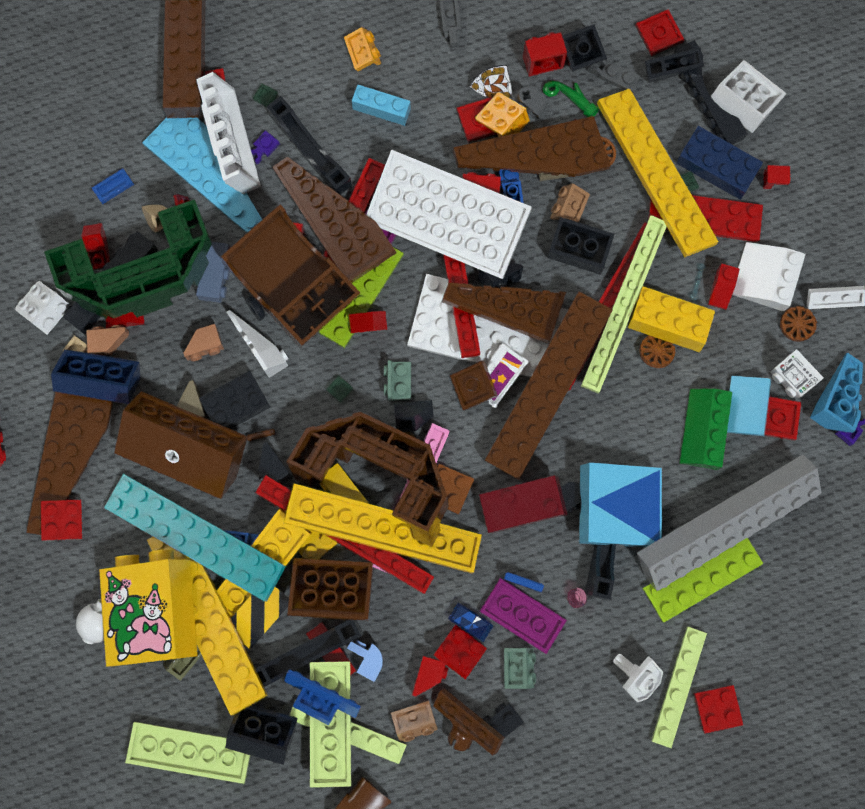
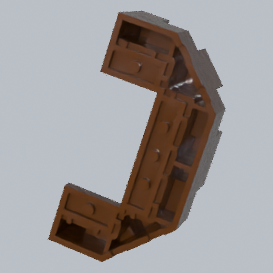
[287,412,449,547]

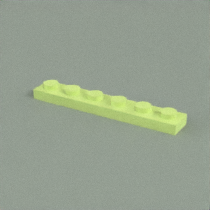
[651,627,707,748]
[289,700,407,764]

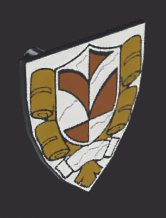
[470,65,513,99]

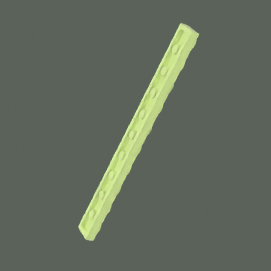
[581,215,667,393]

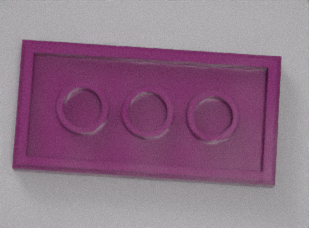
[479,578,567,654]

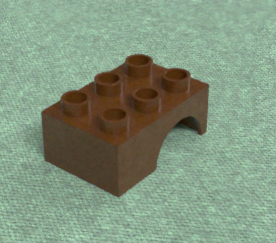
[221,204,360,348]

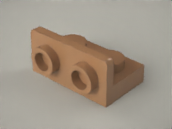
[550,183,590,222]
[391,701,437,742]

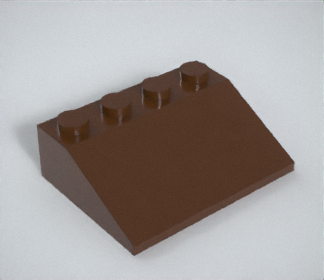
[287,558,373,621]

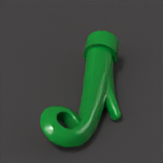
[543,80,599,117]

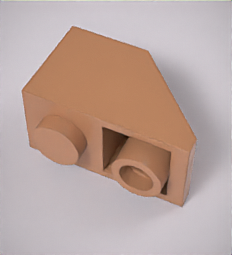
[184,324,224,361]
[87,325,129,356]

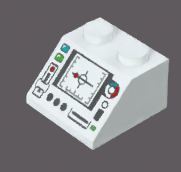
[770,349,823,400]

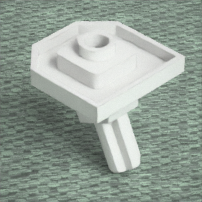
[613,654,663,702]

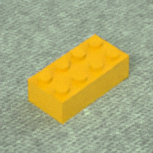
[628,286,715,353]

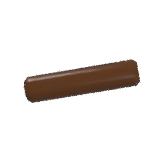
[247,428,276,441]

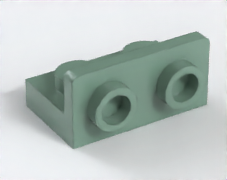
[384,360,411,401]
[504,648,536,689]

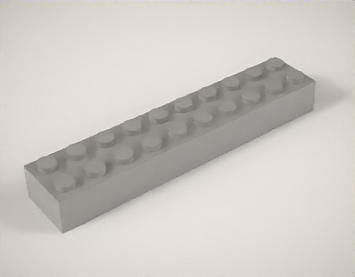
[637,455,822,591]

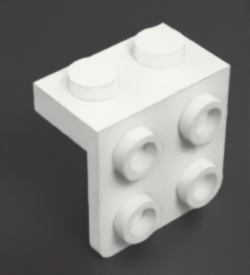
[15,281,71,335]

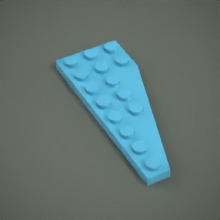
[142,117,262,233]

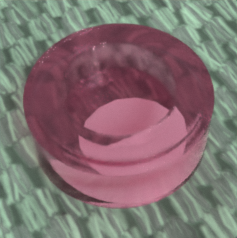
[567,587,587,608]

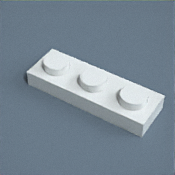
[807,286,865,309]

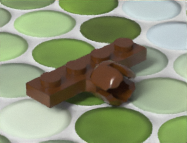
[433,689,505,756]

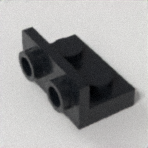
[483,702,524,737]

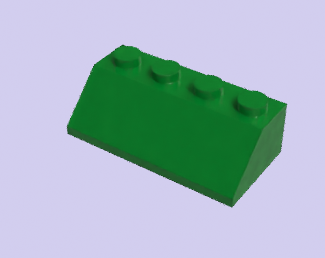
[679,389,732,470]

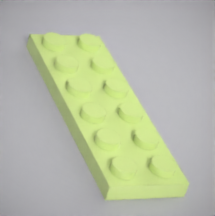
[310,662,351,787]
[125,722,250,784]

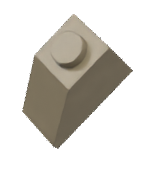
[177,380,208,419]

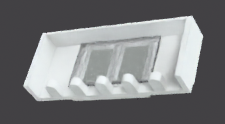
[196,72,261,194]

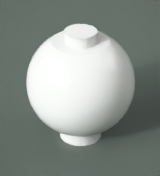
[76,599,104,644]

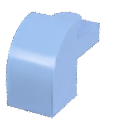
[347,640,383,682]

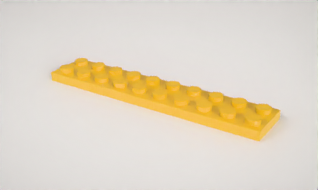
[597,89,719,258]
[283,484,482,573]
[147,537,268,715]

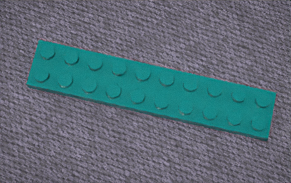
[104,474,286,602]

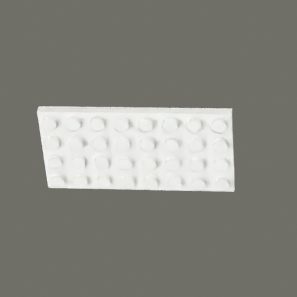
[366,150,532,279]
[407,274,568,378]

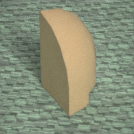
[142,205,167,233]

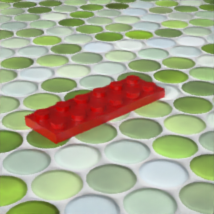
[648,195,763,242]

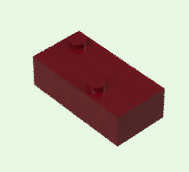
[479,475,568,533]

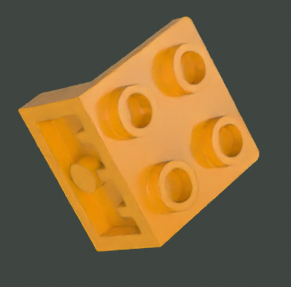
[475,92,530,137]

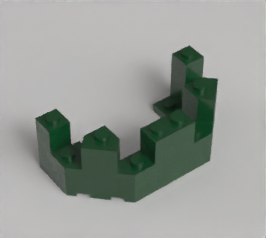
[44,199,212,318]

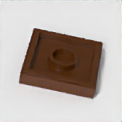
[450,360,498,411]

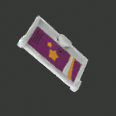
[486,343,530,408]

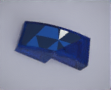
[448,602,494,642]

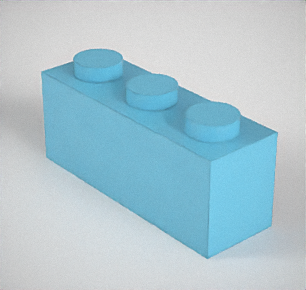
[352,85,411,126]

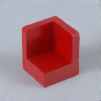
[763,165,790,189]

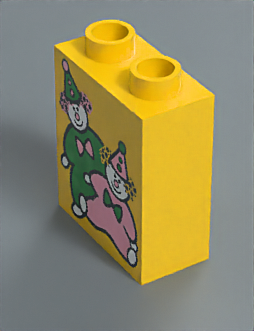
[99,549,198,667]

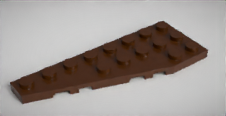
[452,116,611,177]
[273,157,397,283]
[26,392,114,535]

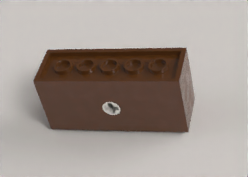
[114,391,248,499]

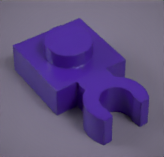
[251,130,280,164]
[835,418,865,446]

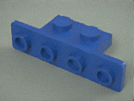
[284,670,361,725]

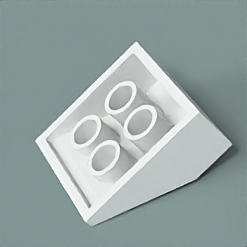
[711,60,787,133]
[732,242,805,312]

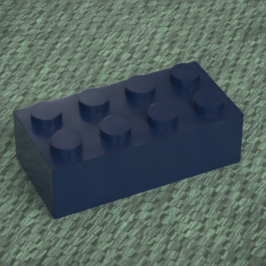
[676,126,763,200]
[51,349,141,404]

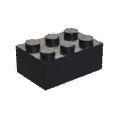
[547,217,615,275]
[199,371,271,429]
[225,705,298,765]

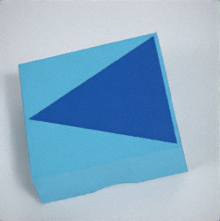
[579,463,662,547]

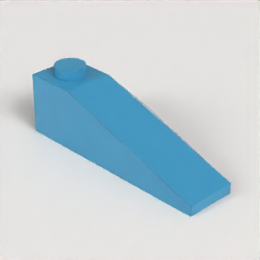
[810,353,863,433]

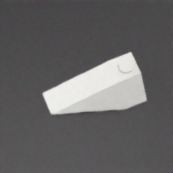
[227,310,288,378]

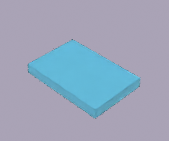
[727,376,771,436]

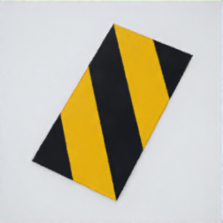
[231,587,289,649]

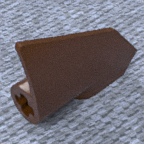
[335,776,391,809]

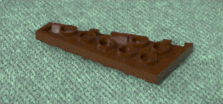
[441,283,566,344]

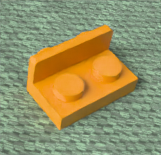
[344,27,381,71]

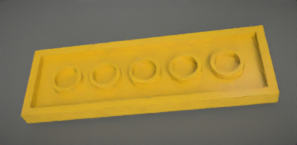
[217,509,312,618]

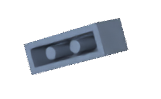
[196,242,230,303]

